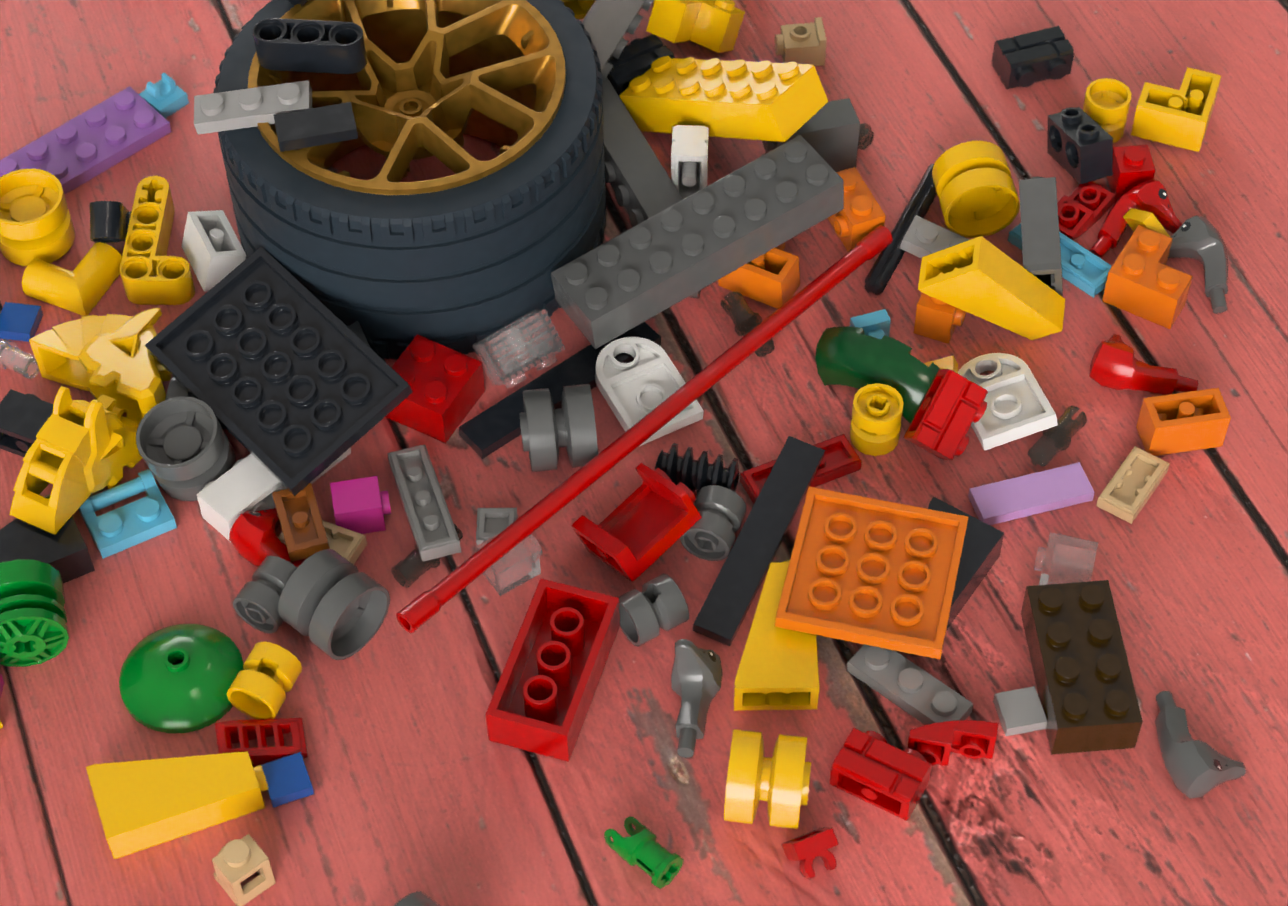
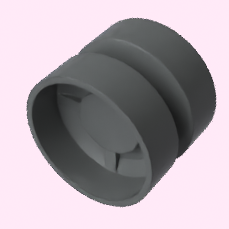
[519,384,598,472]
[136,397,236,501]
[278,549,390,660]

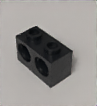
[1047,107,1113,184]

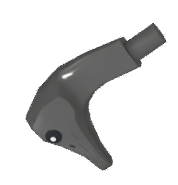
[1168,215,1228,314]
[671,639,722,758]
[1155,691,1246,799]

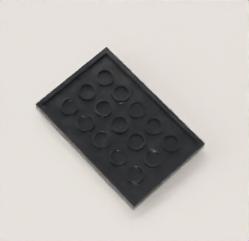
[145,247,413,496]

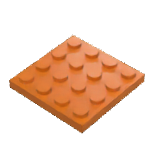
[775,487,969,659]

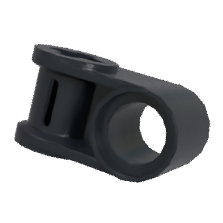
[90,201,132,243]

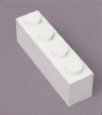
[196,448,351,542]

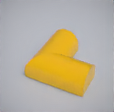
[22,242,122,316]

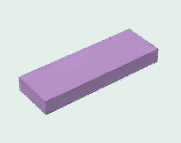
[968,462,1095,525]

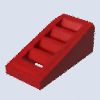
[215,718,308,767]

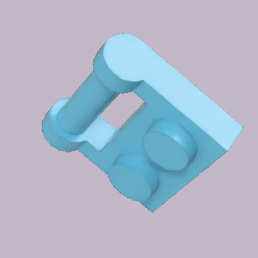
[79,469,177,559]

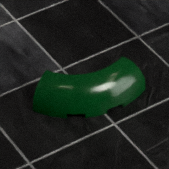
[815,326,940,424]

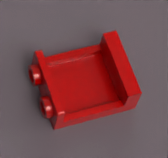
[571,463,702,582]

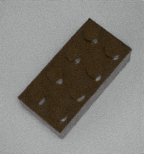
[1021,580,1143,755]

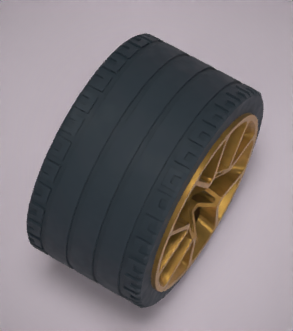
[213,0,606,359]

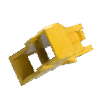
[29,308,172,423]
[10,385,142,535]

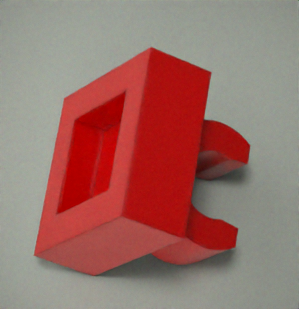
[782,828,839,878]

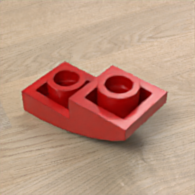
[1057,181,1115,240]
[907,720,999,766]

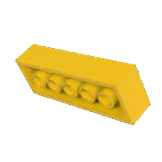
[619,56,828,142]

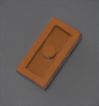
[272,483,330,562]

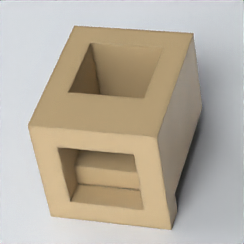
[775,17,826,66]
[212,834,275,906]

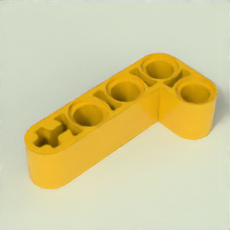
[120,176,195,305]

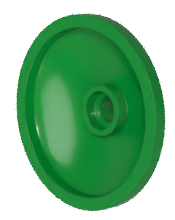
[119,624,244,734]

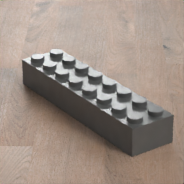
[551,135,844,349]

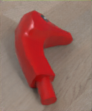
[1089,179,1182,258]
[1089,334,1198,395]
[229,508,307,568]

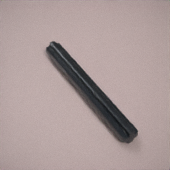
[864,163,937,295]

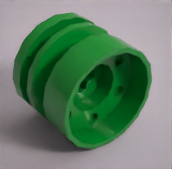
[0,559,69,667]

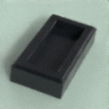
[273,102,358,152]

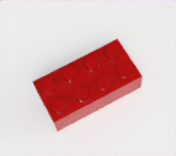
[486,578,620,762]

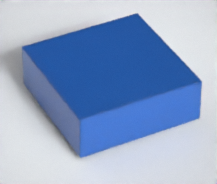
[0,302,43,342]
[261,752,314,808]

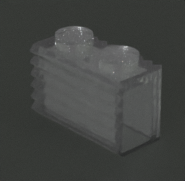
[472,309,565,388]

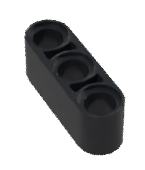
[253,18,367,74]

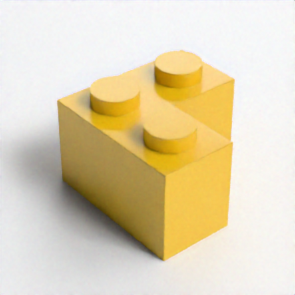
[646,0,745,53]
[1131,67,1222,152]

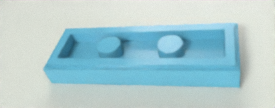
[1008,223,1112,298]

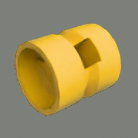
[1082,78,1132,144]
[850,383,904,456]
[226,641,302,719]

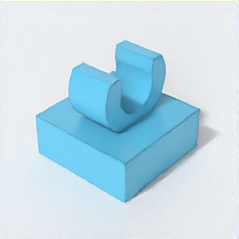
[139,73,189,119]
[850,309,891,340]

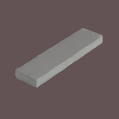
[387,444,462,562]

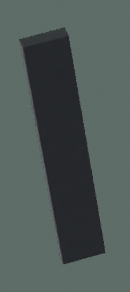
[459,321,661,459]
[693,436,825,646]

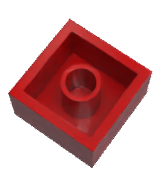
[385,334,485,444]

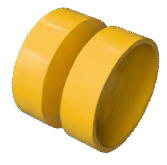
[932,141,1020,238]
[0,168,75,266]
[724,729,811,829]

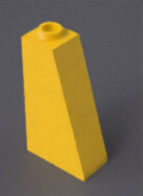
[918,236,1065,340]
[734,560,820,711]
[86,752,269,859]

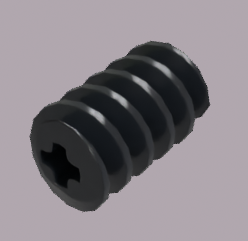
[655,443,739,494]

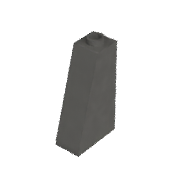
[1019,176,1063,297]

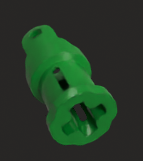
[604,816,684,889]

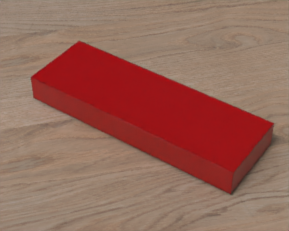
[740,434,862,504]

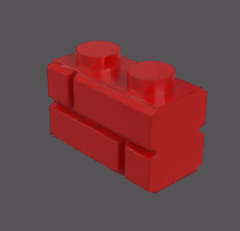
[903,369,988,460]
[829,728,932,821]

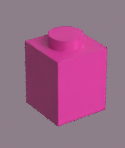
[330,476,391,534]

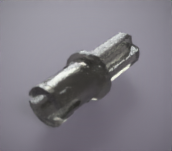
[721,291,775,357]
[1028,406,1087,467]
[391,523,463,588]

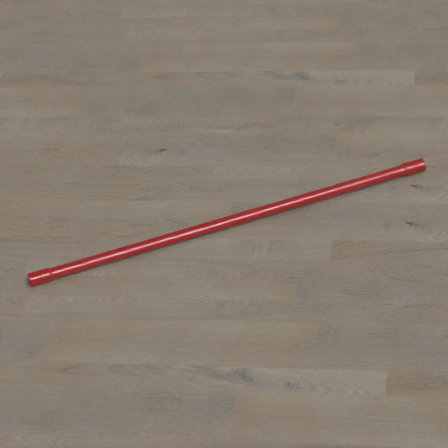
[396,225,893,633]

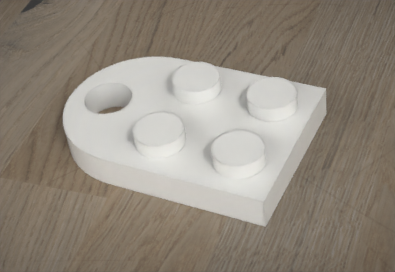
[595,337,704,446]
[958,353,1058,451]

